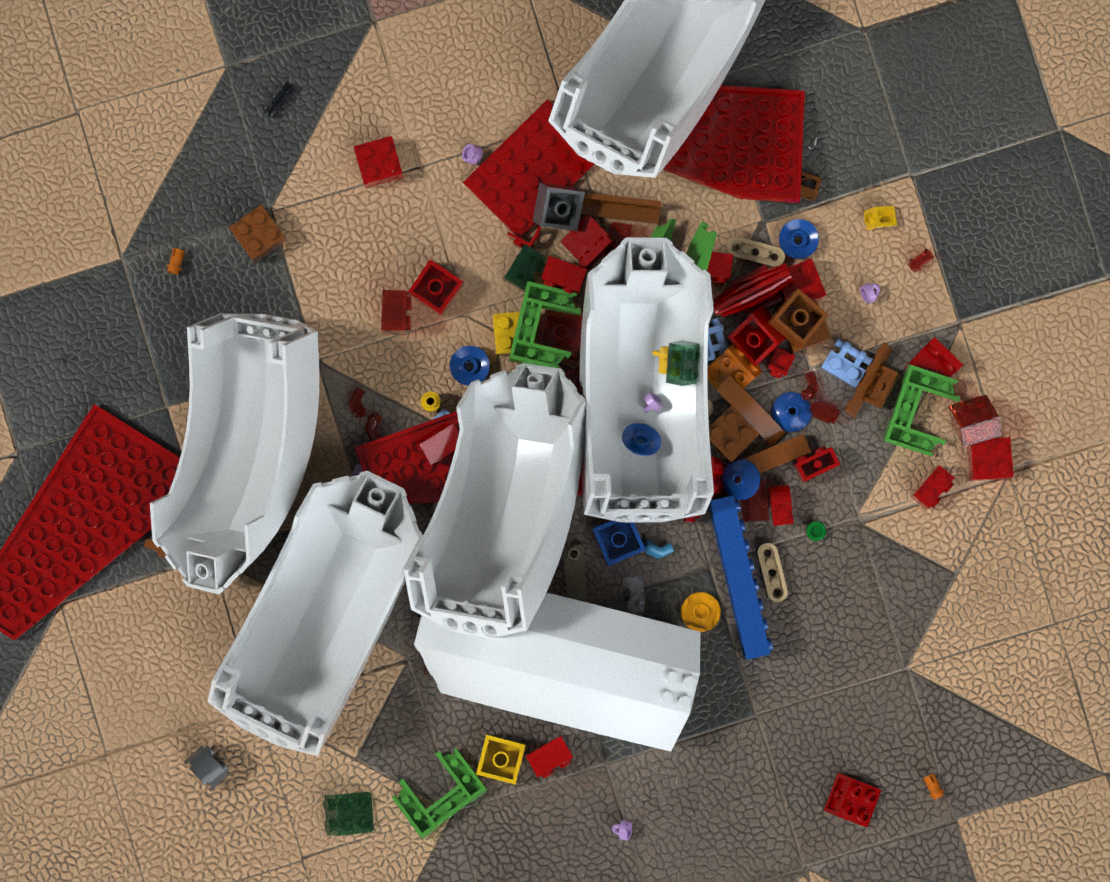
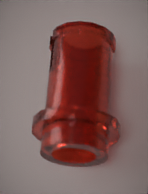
[908,248,934,273]

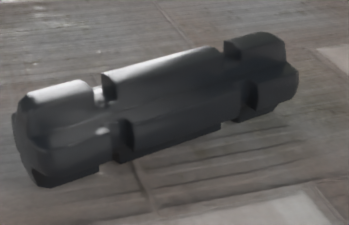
[265,82,295,118]

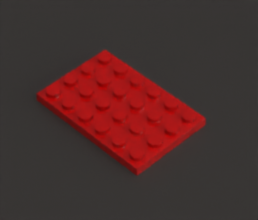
[463,99,595,238]

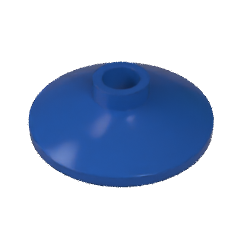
[779,219,819,259]
[450,346,490,386]
[771,392,812,432]
[622,423,662,456]
[722,459,761,500]

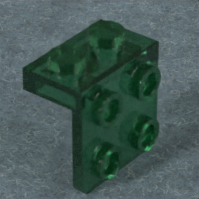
[323,792,374,836]

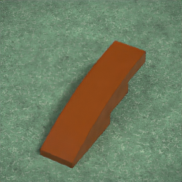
[715,375,785,447]
[726,434,811,483]

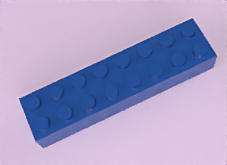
[708,496,773,660]

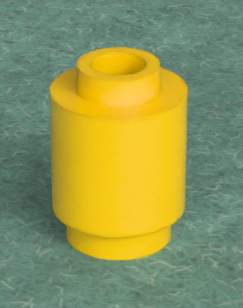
[420,391,441,413]

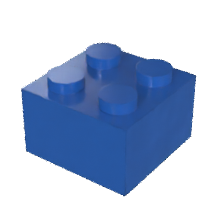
[592,521,646,567]

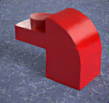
[767,484,794,526]

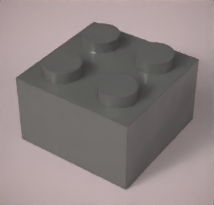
[532,182,585,231]

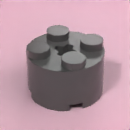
[184,745,229,792]

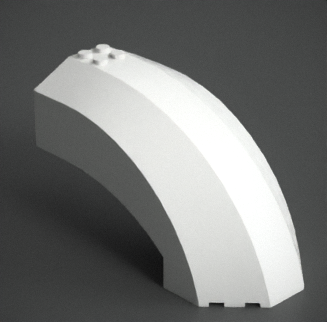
[549,0,765,178]
[579,237,714,522]
[150,313,319,594]
[404,363,586,638]
[207,471,423,756]
[414,593,701,751]

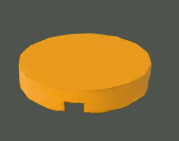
[681,592,721,632]

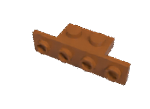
[845,342,900,419]

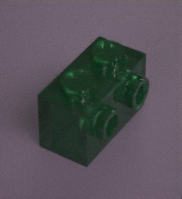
[504,244,546,293]
[666,340,700,386]

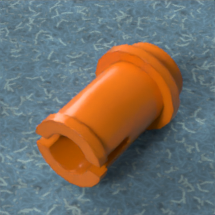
[166,248,185,275]
[923,773,945,800]

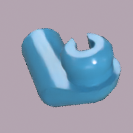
[644,541,674,559]

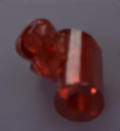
[801,371,819,401]
[349,388,366,418]
[365,413,382,441]

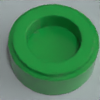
[806,521,826,541]

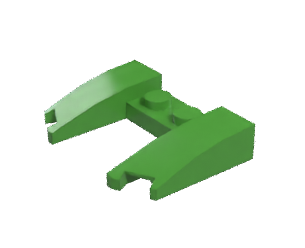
[650,219,717,271]
[508,281,581,368]
[882,364,960,457]
[392,749,488,839]

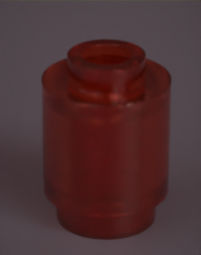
[809,398,841,424]

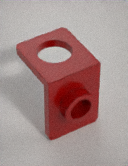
[507,226,542,250]

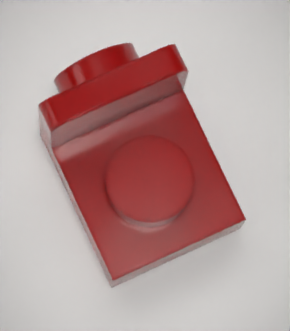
[767,347,795,379]

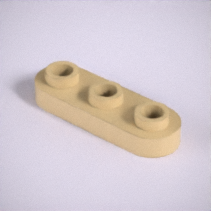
[726,237,785,267]
[757,543,788,602]

